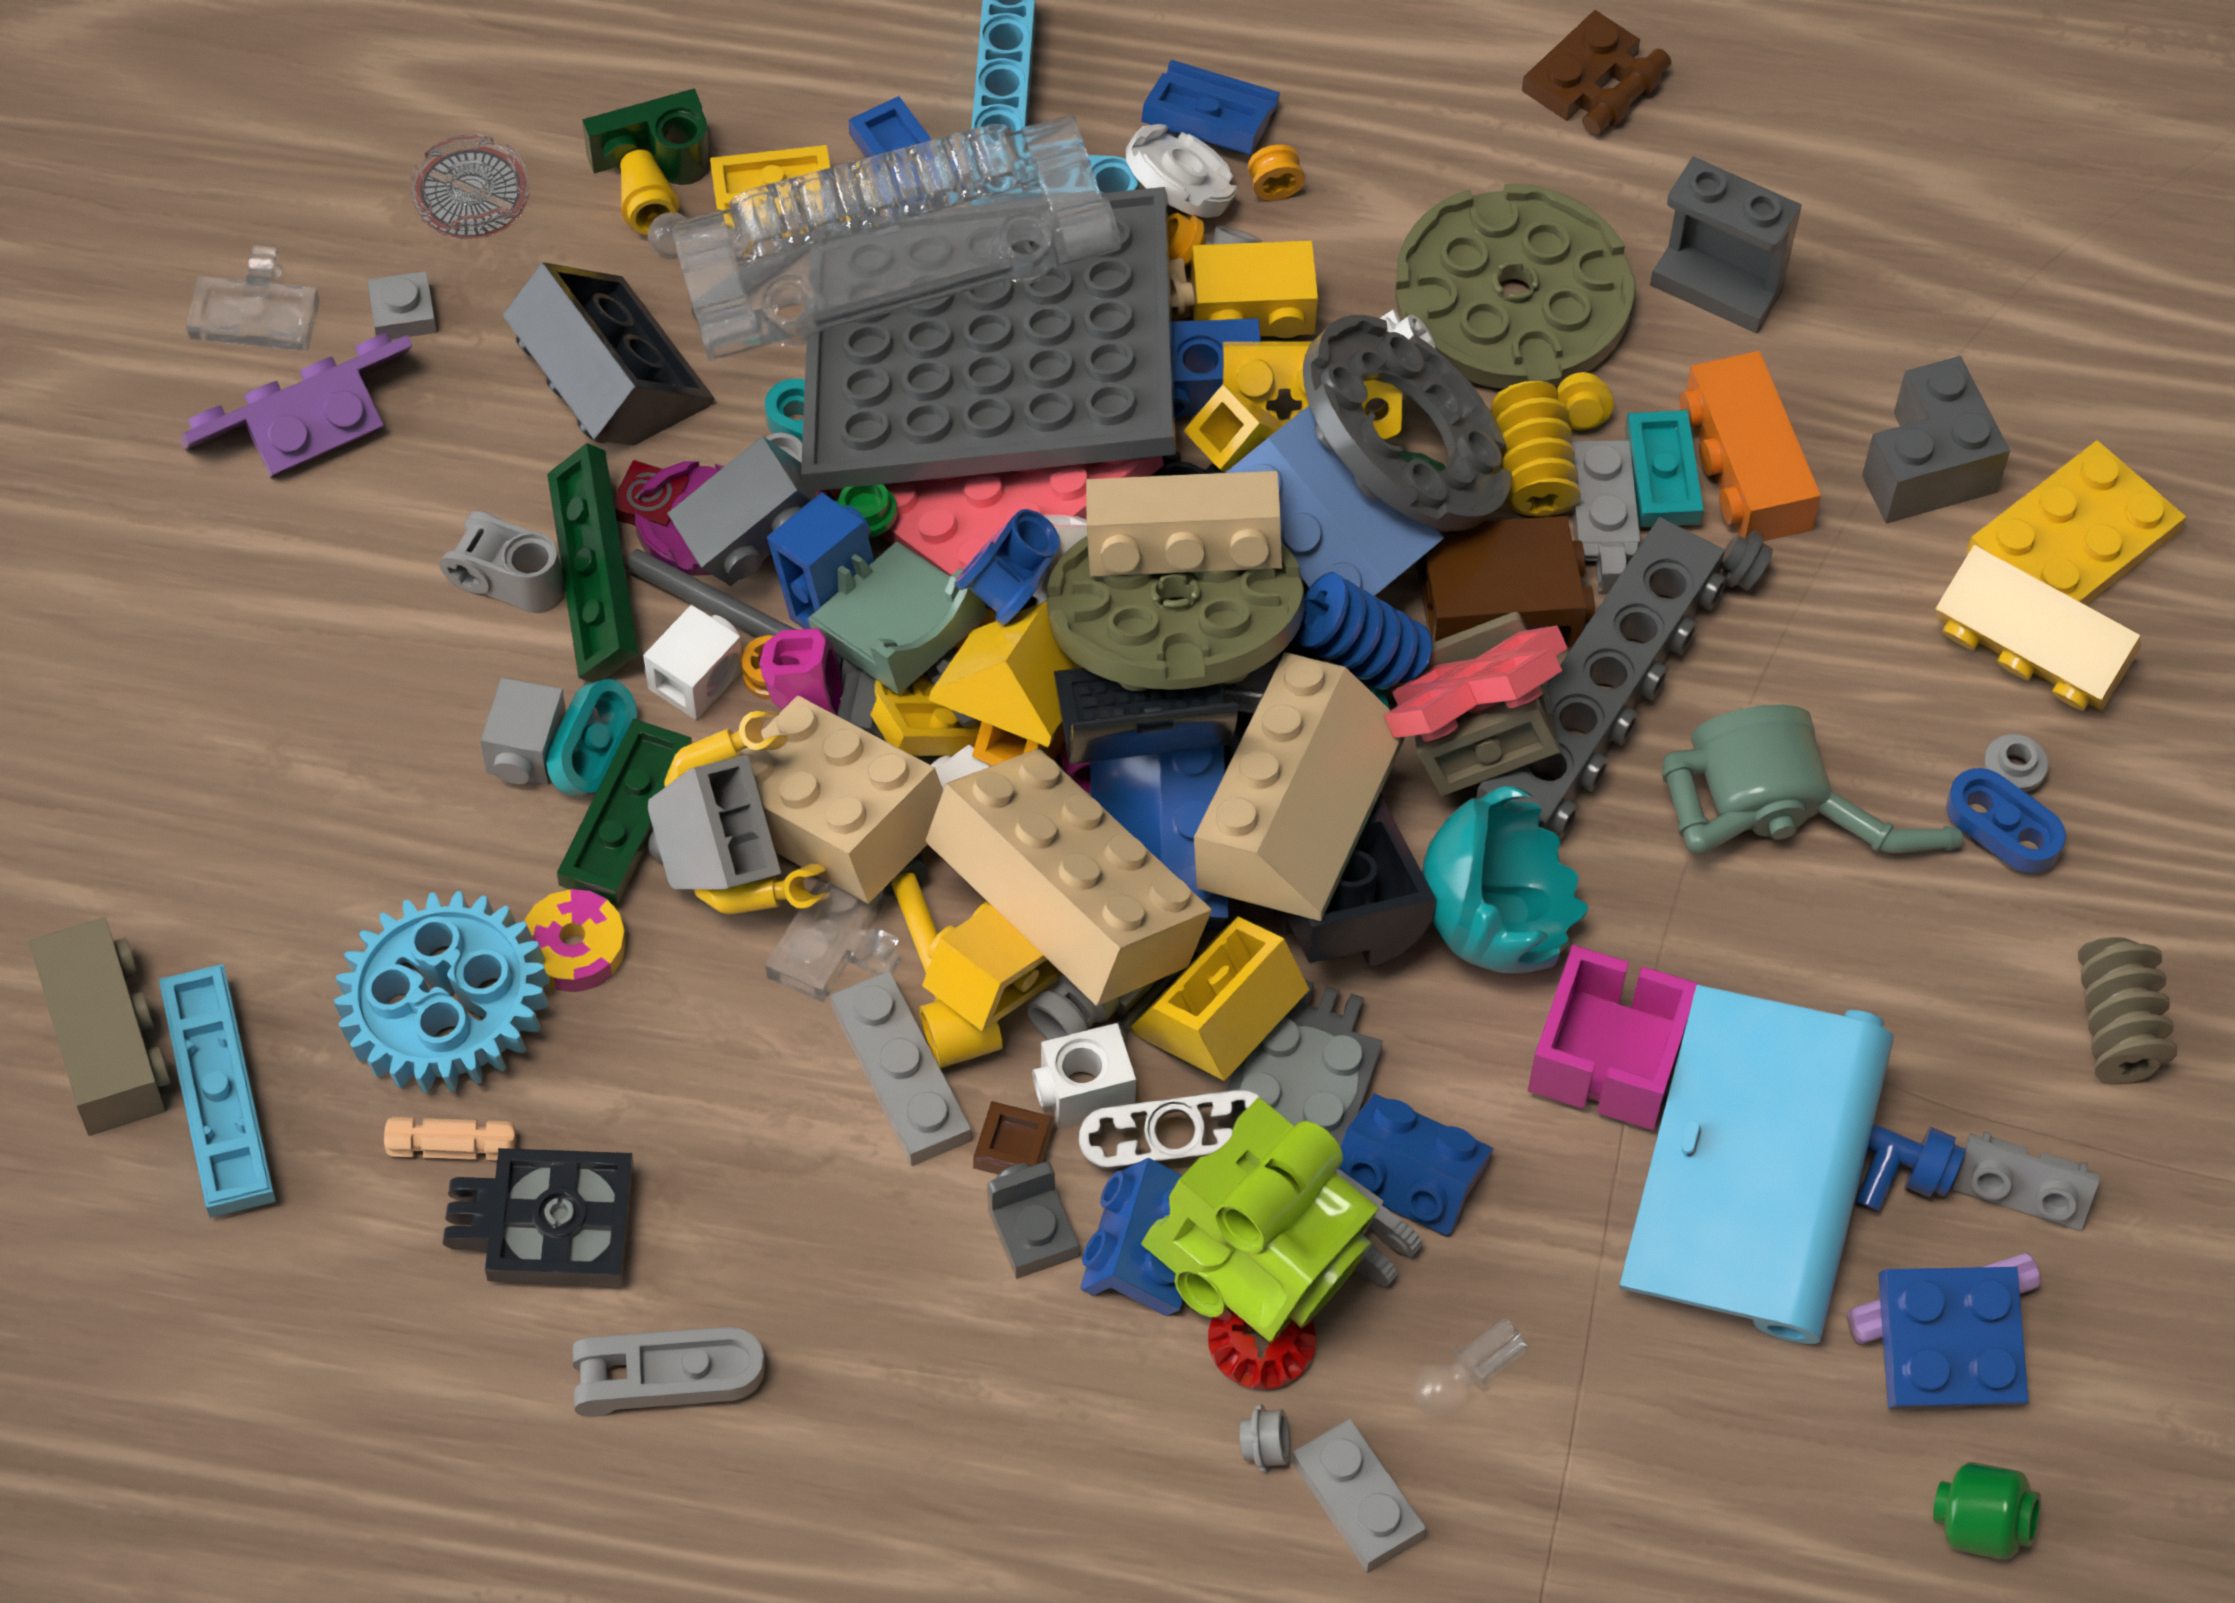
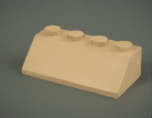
[1194,652,1406,921]

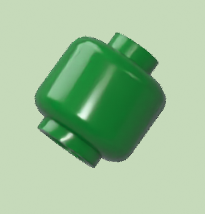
[1933,1462,2041,1560]

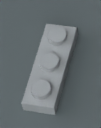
[830,971,971,1166]

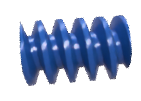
[1295,571,1432,690]

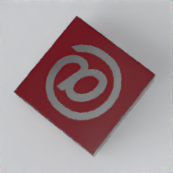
[613,460,690,527]

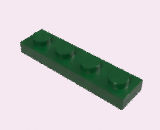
[547,443,638,683]

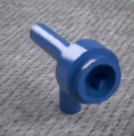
[1855,1123,1966,1212]

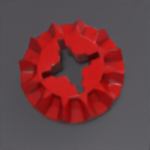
[1208,1308,1317,1389]

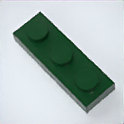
[557,718,692,905]

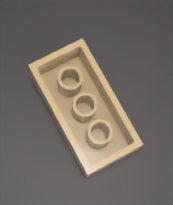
[925,748,1212,1006]

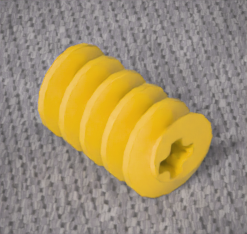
[1490,381,1581,517]

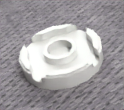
[1126,124,1237,218]

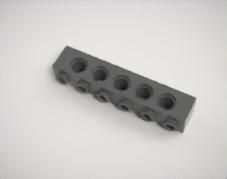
[1476,517,1727,839]

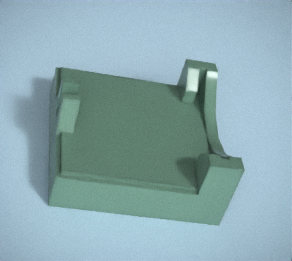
[808,542,988,695]

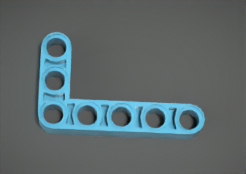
[968,0,1139,207]

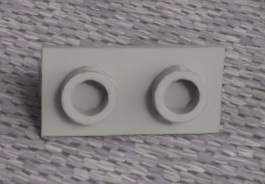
[1952,1131,2100,1231]

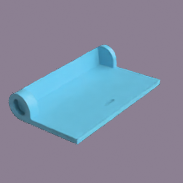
[1619,985,1894,1344]

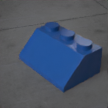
[1090,745,1228,931]

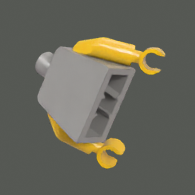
[647,711,830,915]

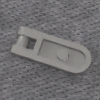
[572,1327,765,1417]

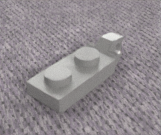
[1570,440,1640,594]

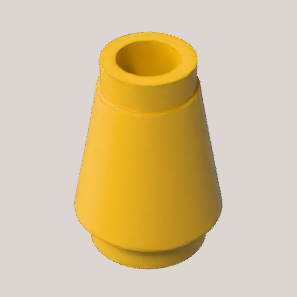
[620,150,679,235]

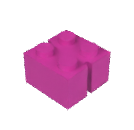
[1528,945,1699,1131]

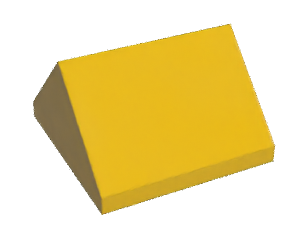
[928,601,1083,747]

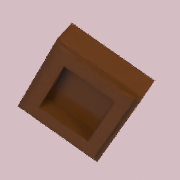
[973,1101,1055,1175]

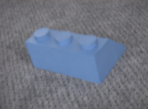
[1226,405,1445,596]

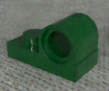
[582,88,711,185]

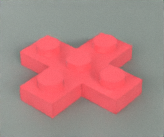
[1384,626,1568,742]

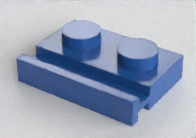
[1141,60,1280,155]

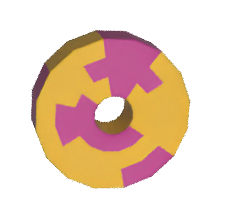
[523,889,626,992]

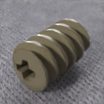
[2078,937,2177,1084]

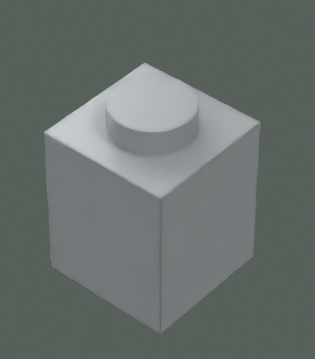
[480,677,566,785]

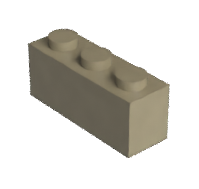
[29,917,171,1136]

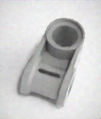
[439,511,565,613]

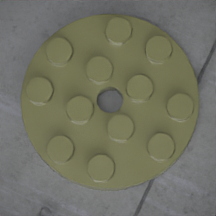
[1395,184,1635,389]
[1047,536,1304,691]

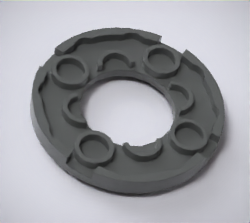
[1303,315,1512,532]

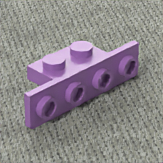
[180,332,413,477]

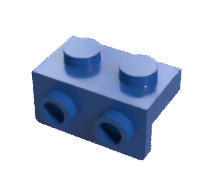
[1338,1093,1494,1235]
[1080,1157,1183,1316]

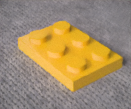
[1966,440,2186,605]

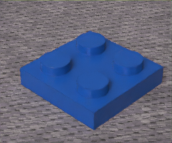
[1878,1267,2029,1409]

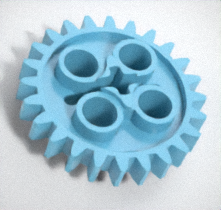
[334,891,550,1093]

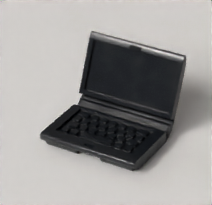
[1054,668,1237,765]

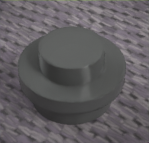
[1721,530,1773,591]

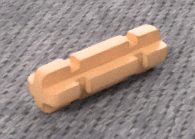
[384,1117,517,1160]

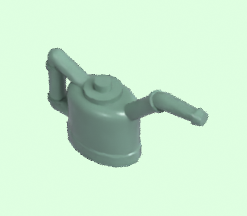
[1662,705,1963,854]

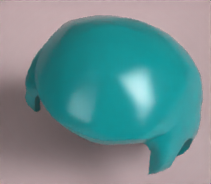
[1422,786,1588,974]

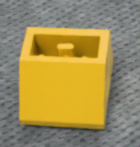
[1131,917,1310,1081]

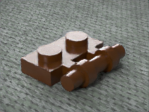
[1522,10,1671,135]

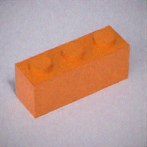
[1679,350,1821,542]

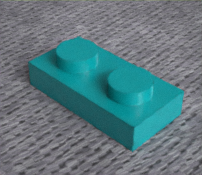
[1625,410,1704,527]

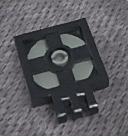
[442,1148,634,1286]

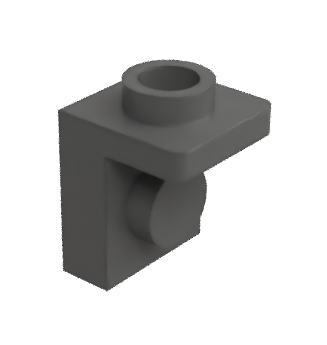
[987,1161,1079,1279]

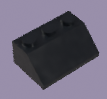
[502,262,715,445]

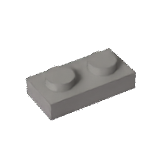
[1291,1419,1426,1573]

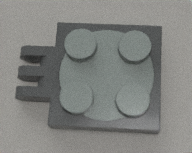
[1217,980,1383,1147]

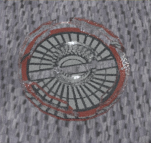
[411,134,530,240]

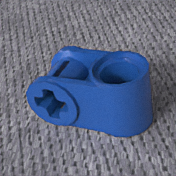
[954,509,1061,626]

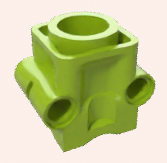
[1141,1096,1380,1343]

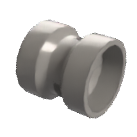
[1027,973,1120,1040]

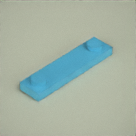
[159,964,276,1218]

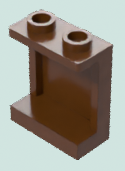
[1416,516,1595,648]

